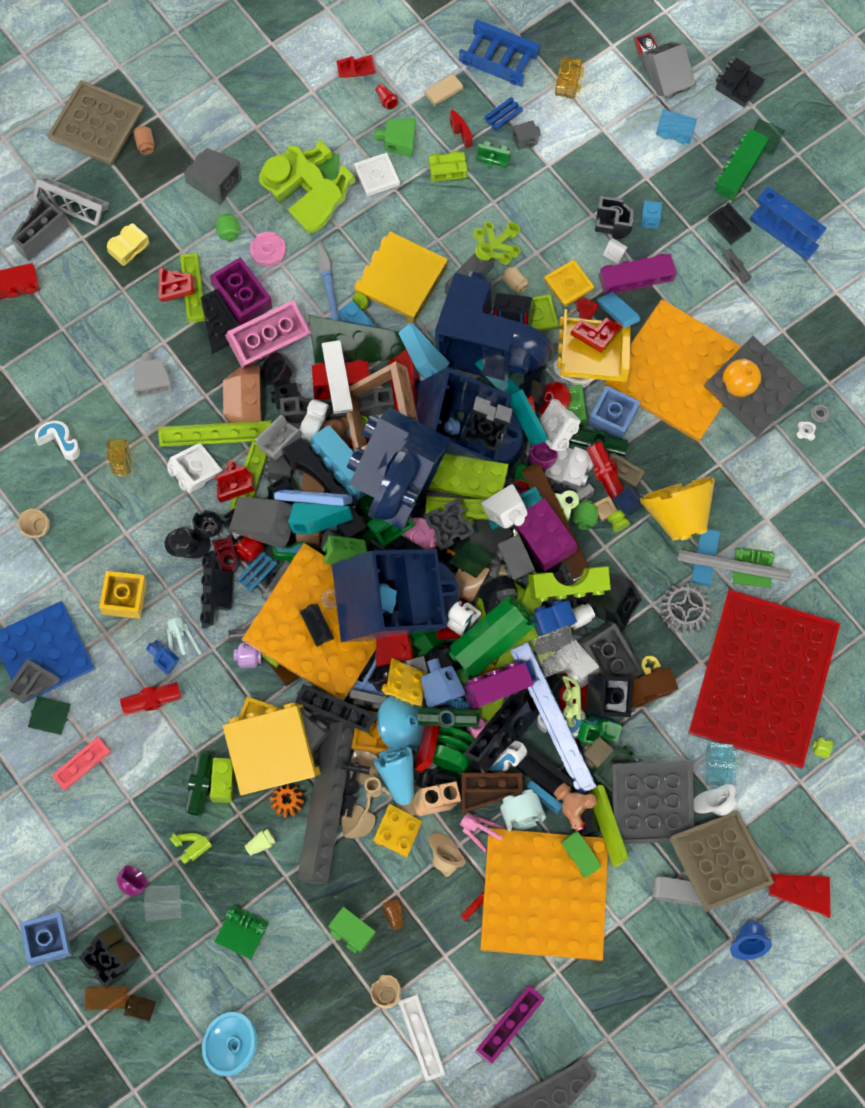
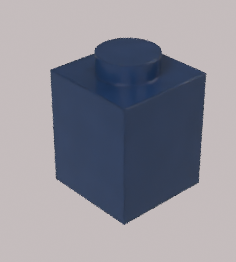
[614,487,643,515]

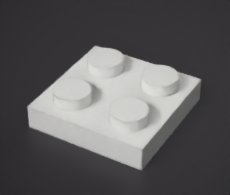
[353,153,400,197]

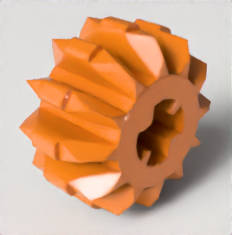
[270,783,304,818]

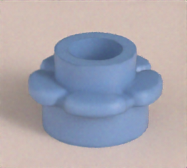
[444,418,460,436]

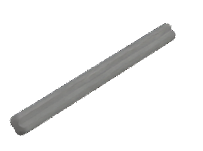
[677,550,791,581]

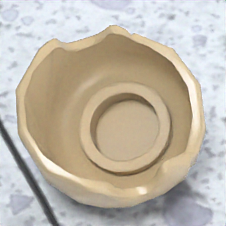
[18,508,50,538]
[371,975,402,1009]

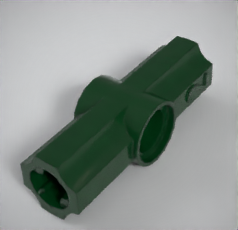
[570,428,628,457]
[417,706,480,728]
[185,753,214,816]

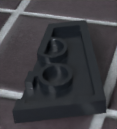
[201,289,239,353]

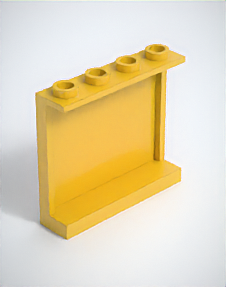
[354,231,448,324]
[557,309,630,382]
[222,702,321,795]

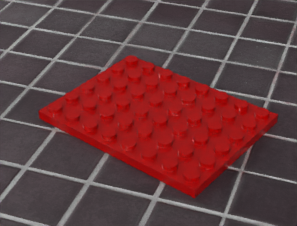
[688,589,841,769]

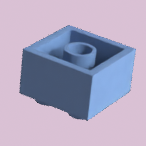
[588,386,640,439]
[19,912,72,966]

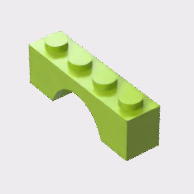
[528,566,611,602]

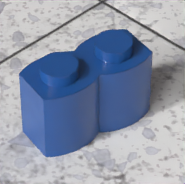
[532,599,577,638]

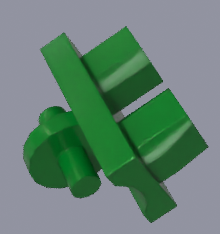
[476,141,510,169]

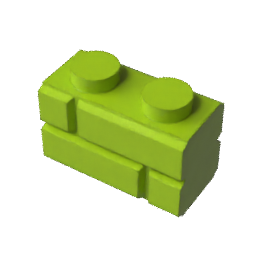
[428,151,467,182]
[210,758,234,803]

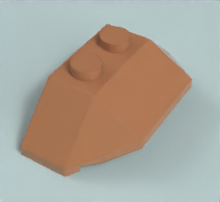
[223,365,262,423]

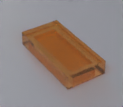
[85,987,128,1010]

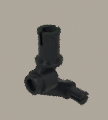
[412,750,457,788]
[340,761,371,818]

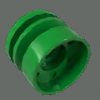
[432,726,475,774]

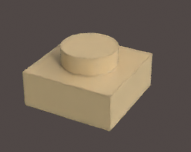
[593,496,618,522]

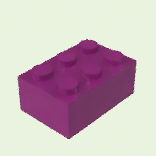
[210,257,272,325]
[513,498,577,572]
[463,661,534,709]

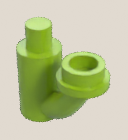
[169,833,212,864]

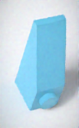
[399,322,450,379]

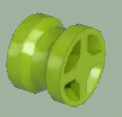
[607,510,630,532]

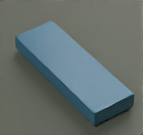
[597,292,640,328]
[691,529,720,586]

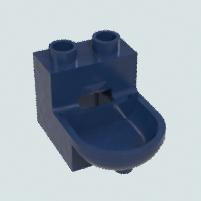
[435,271,553,382]
[414,367,523,469]
[347,407,452,530]
[331,549,459,643]

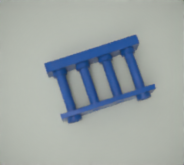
[459,19,540,87]
[750,187,827,261]

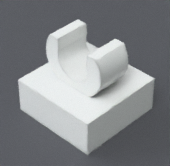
[603,238,628,264]

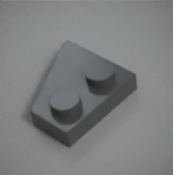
[5,659,60,704]

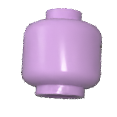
[234,643,262,668]

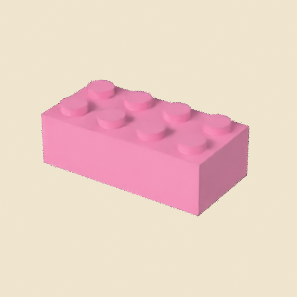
[225,300,311,368]

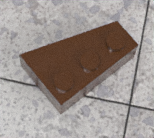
[461,773,522,814]

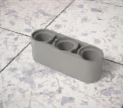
[652,877,702,907]

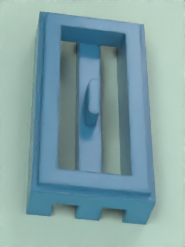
[237,552,278,593]
[526,781,563,815]

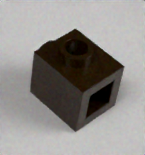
[123,995,156,1022]

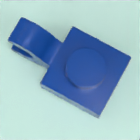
[146,640,180,674]

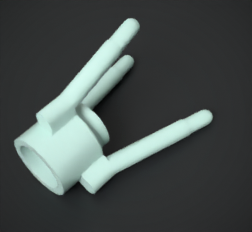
[166,618,202,655]

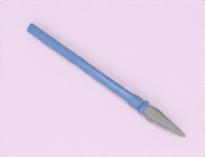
[318,240,340,321]

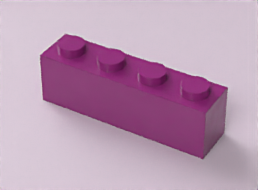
[599,253,677,295]
[475,985,545,1066]

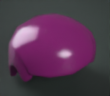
[529,443,557,470]
[116,865,148,896]

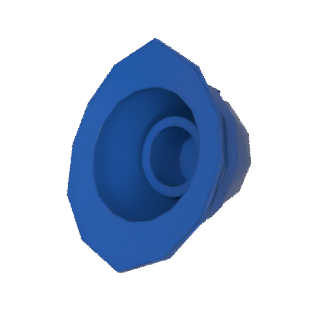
[730,919,772,960]

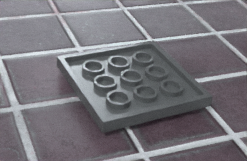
[703,336,806,438]
[611,760,694,844]

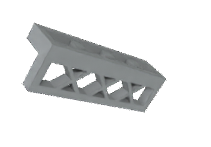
[32,176,109,226]

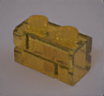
[555,56,585,99]
[107,439,131,476]

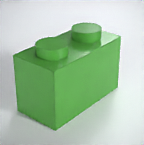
[328,907,376,954]

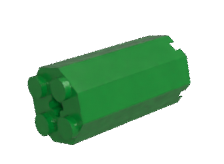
[449,595,537,677]

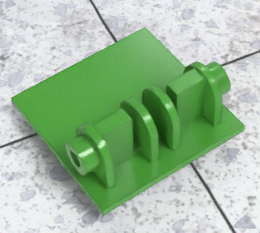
[732,547,775,588]

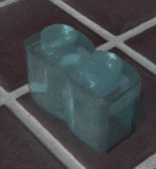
[706,743,736,786]

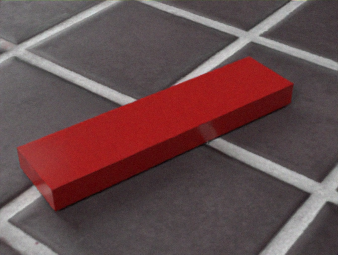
[415,704,445,772]

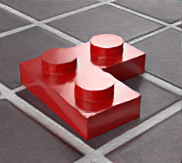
[570,317,622,353]

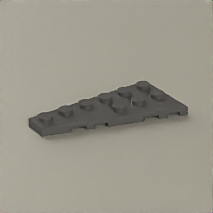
[496,1058,596,1108]

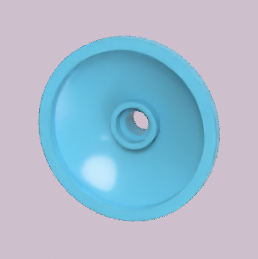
[377,695,425,750]
[202,1012,257,1076]

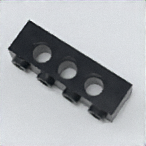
[295,684,378,734]
[463,694,533,774]

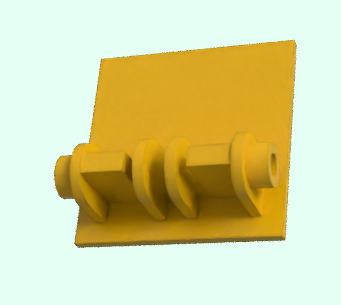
[381,658,427,707]
[373,804,422,858]

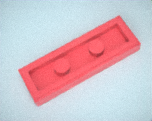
[51,736,111,791]

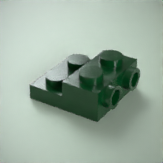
[593,745,643,792]

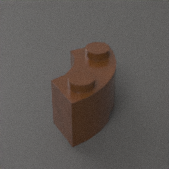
[631,667,679,709]

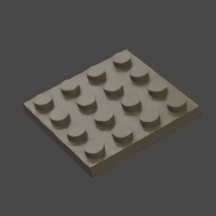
[47,80,144,166]
[669,810,774,913]

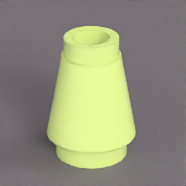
[245,829,276,856]

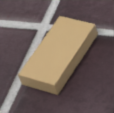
[424,74,463,106]

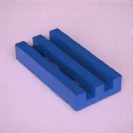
[484,97,523,131]

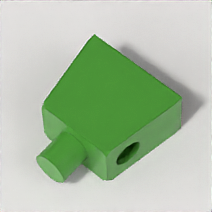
[375,118,416,157]

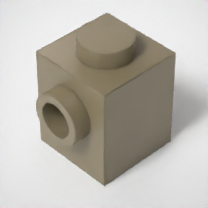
[582,737,614,771]

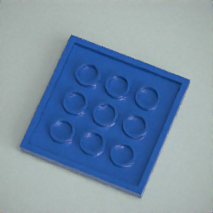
[0,601,95,704]

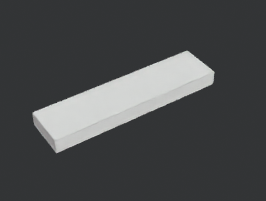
[322,340,353,414]
[398,995,445,1082]

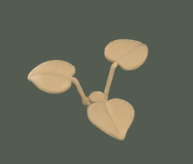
[342,750,432,839]

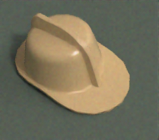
[429,833,466,877]

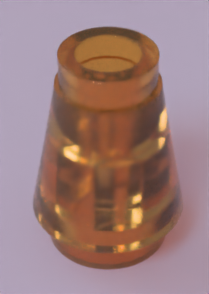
[382,899,404,931]

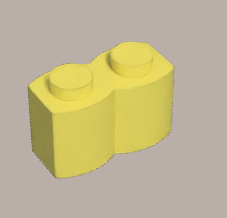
[107,223,149,266]

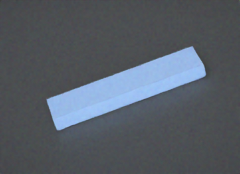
[274,490,352,506]

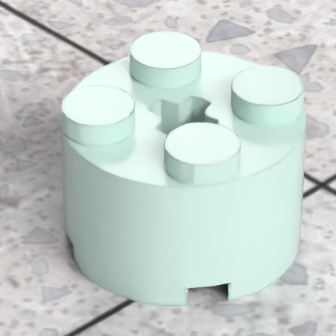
[500,789,546,832]

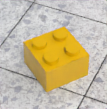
[99,571,147,619]

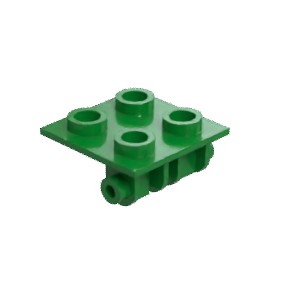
[214,905,269,960]

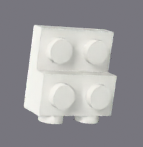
[539,399,581,452]
[167,443,222,494]
[545,447,593,490]

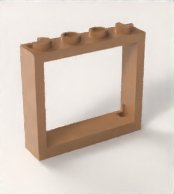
[346,361,418,452]

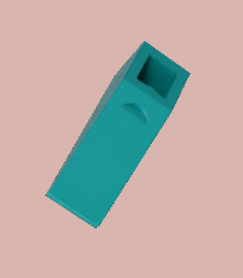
[288,502,353,534]

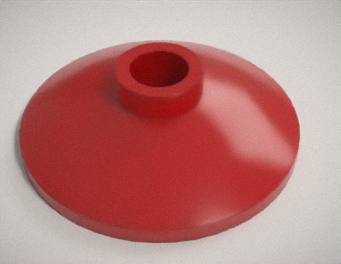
[538,382,571,415]

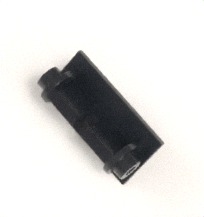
[299,604,334,647]

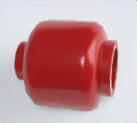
[235,536,264,562]

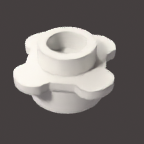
[796,421,816,441]

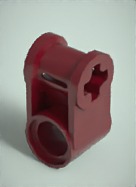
[212,535,239,573]

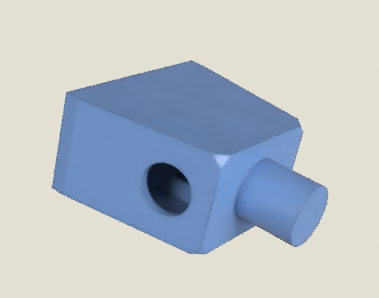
[421,658,466,707]

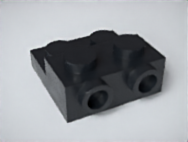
[715,58,765,108]

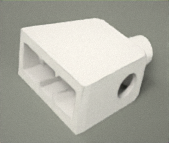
[481,484,528,528]

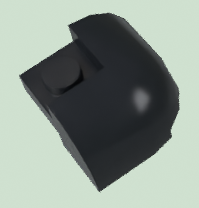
[595,196,634,239]

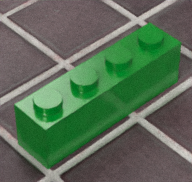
[714,129,769,201]

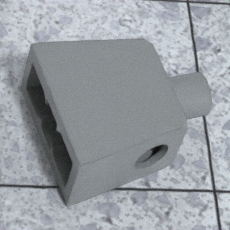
[134,352,172,398]

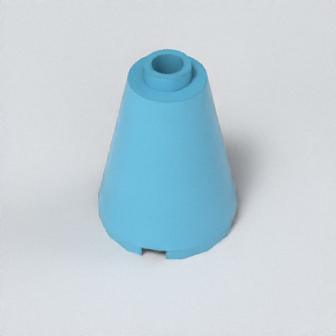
[373,747,414,805]

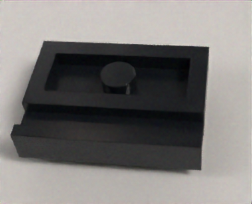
[708,202,752,245]

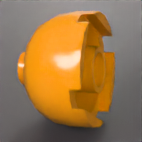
[722,359,762,398]

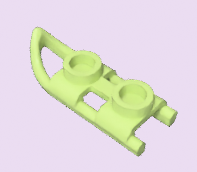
[562,676,581,727]

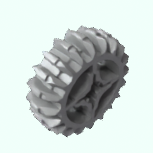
[659,583,712,635]

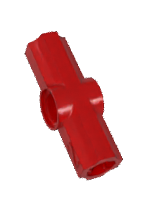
[586,441,624,499]
[120,682,182,716]

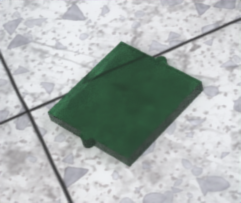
[753,119,785,156]
[450,539,495,578]
[28,696,71,736]

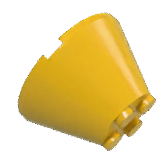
[639,477,715,541]

